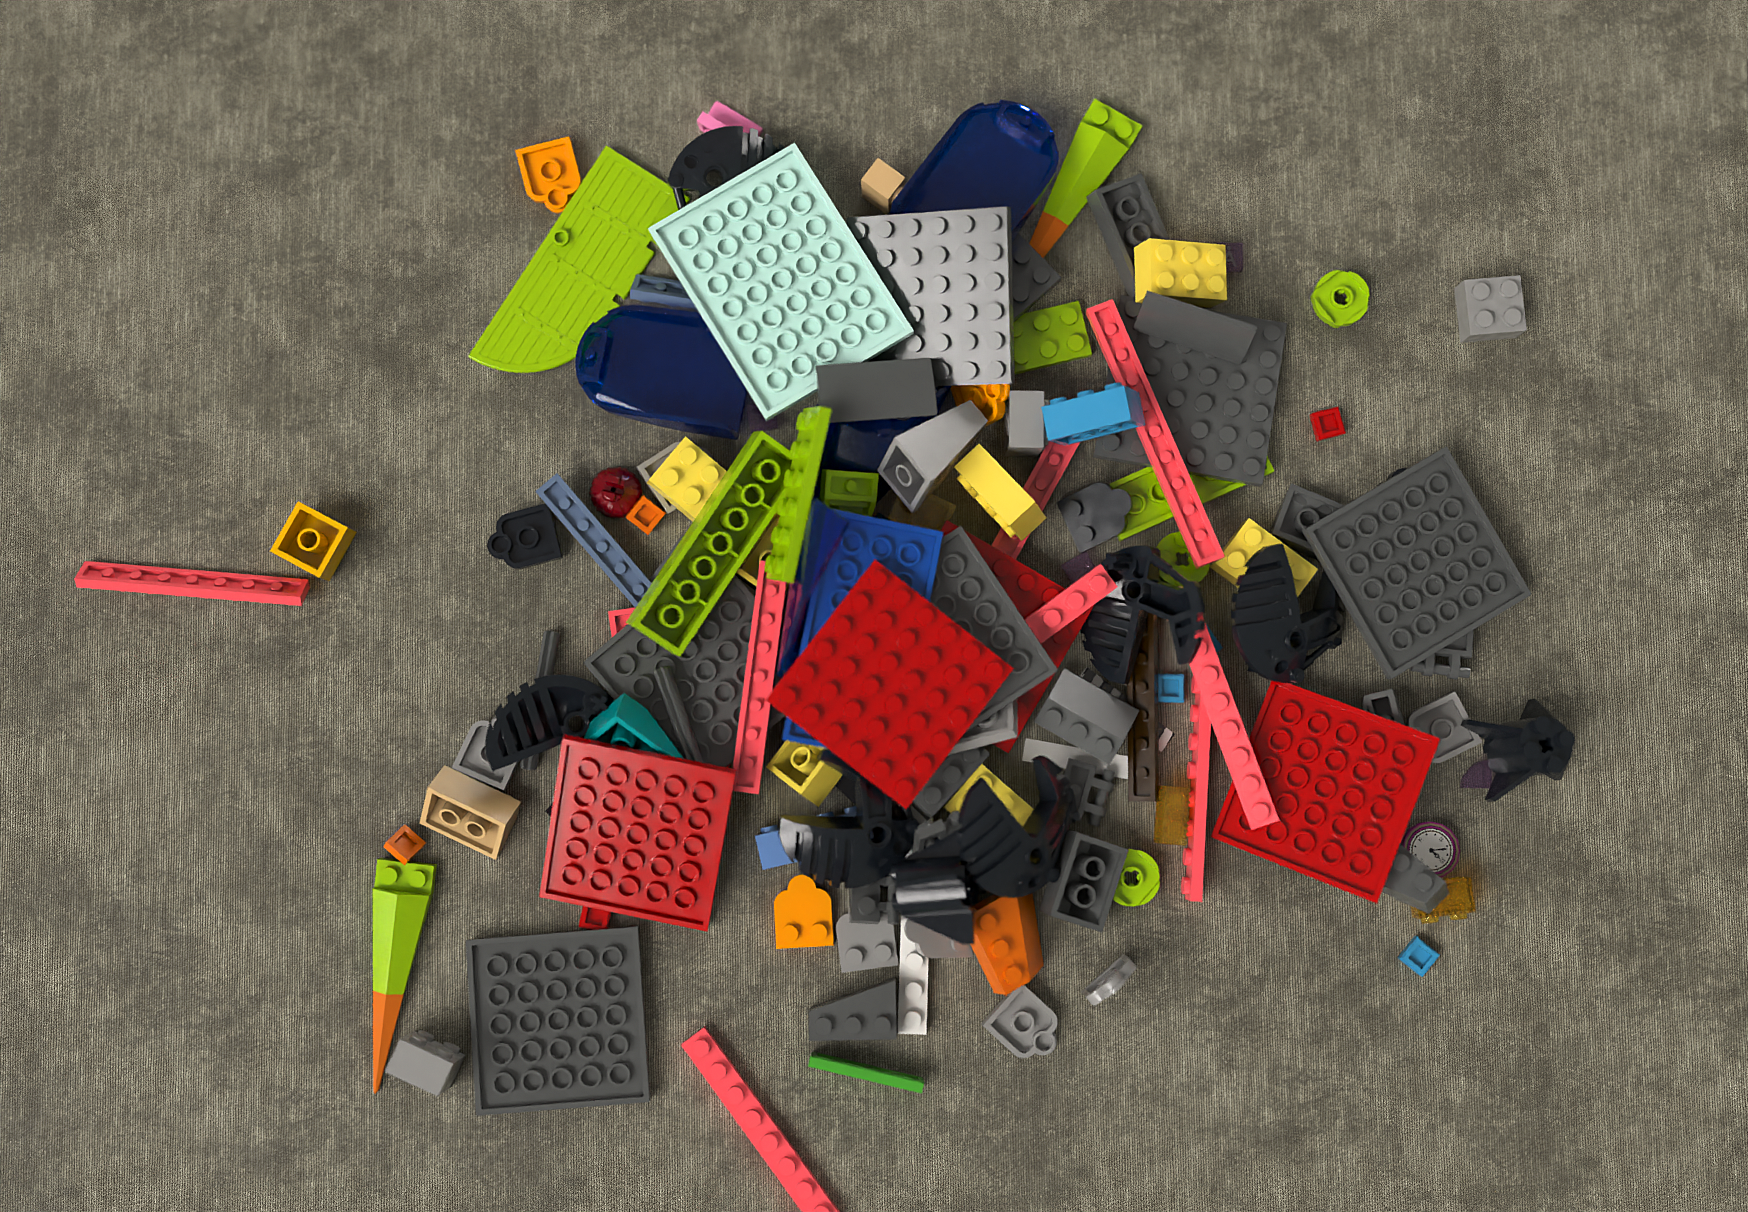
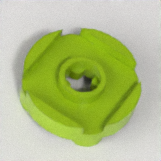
[1311,270,1370,328]
[1156,531,1210,587]
[1113,849,1160,907]

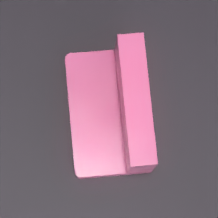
[697,101,762,136]

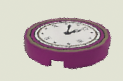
[1401,822,1460,878]

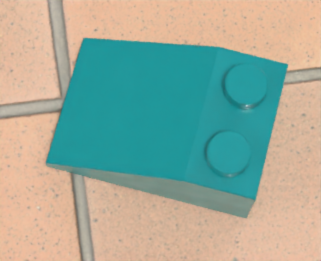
[584,693,683,759]

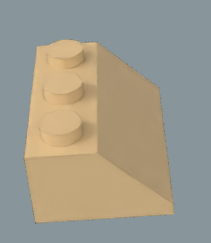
[420,765,521,860]

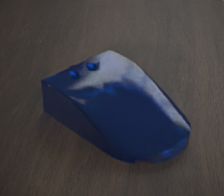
[890,100,1059,243]
[575,305,747,440]

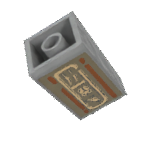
[877,400,988,513]

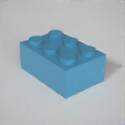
[1041,383,1146,446]

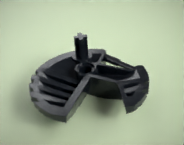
[668,126,785,210]
[1231,544,1345,683]
[1080,545,1205,684]
[485,674,614,817]
[778,748,920,889]
[957,755,1080,898]

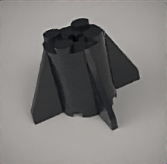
[1461,699,1575,802]
[891,828,986,945]

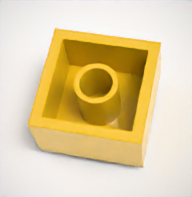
[270,501,357,581]

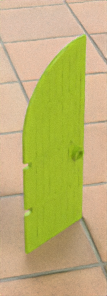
[468,145,690,373]

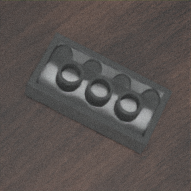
[1086,173,1170,298]
[1133,291,1258,365]
[815,358,937,423]
[1269,483,1344,561]

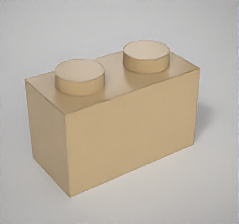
[861,158,906,215]

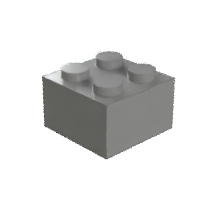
[1454,275,1527,343]
[1004,390,1049,457]
[385,1030,466,1096]

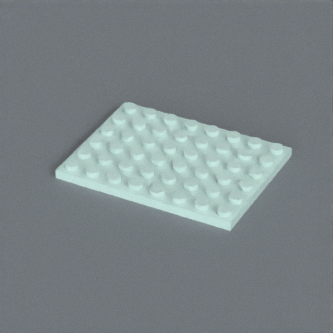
[648,143,914,421]

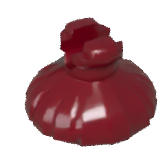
[589,467,643,518]

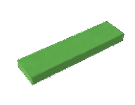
[808,1051,924,1093]

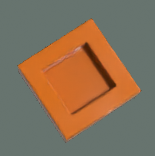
[626,495,666,535]
[383,824,426,865]

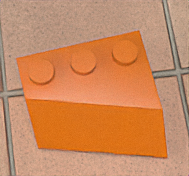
[970,893,1044,995]

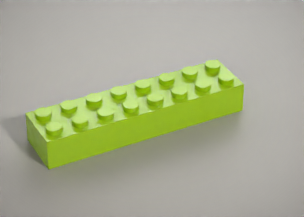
[626,430,793,657]

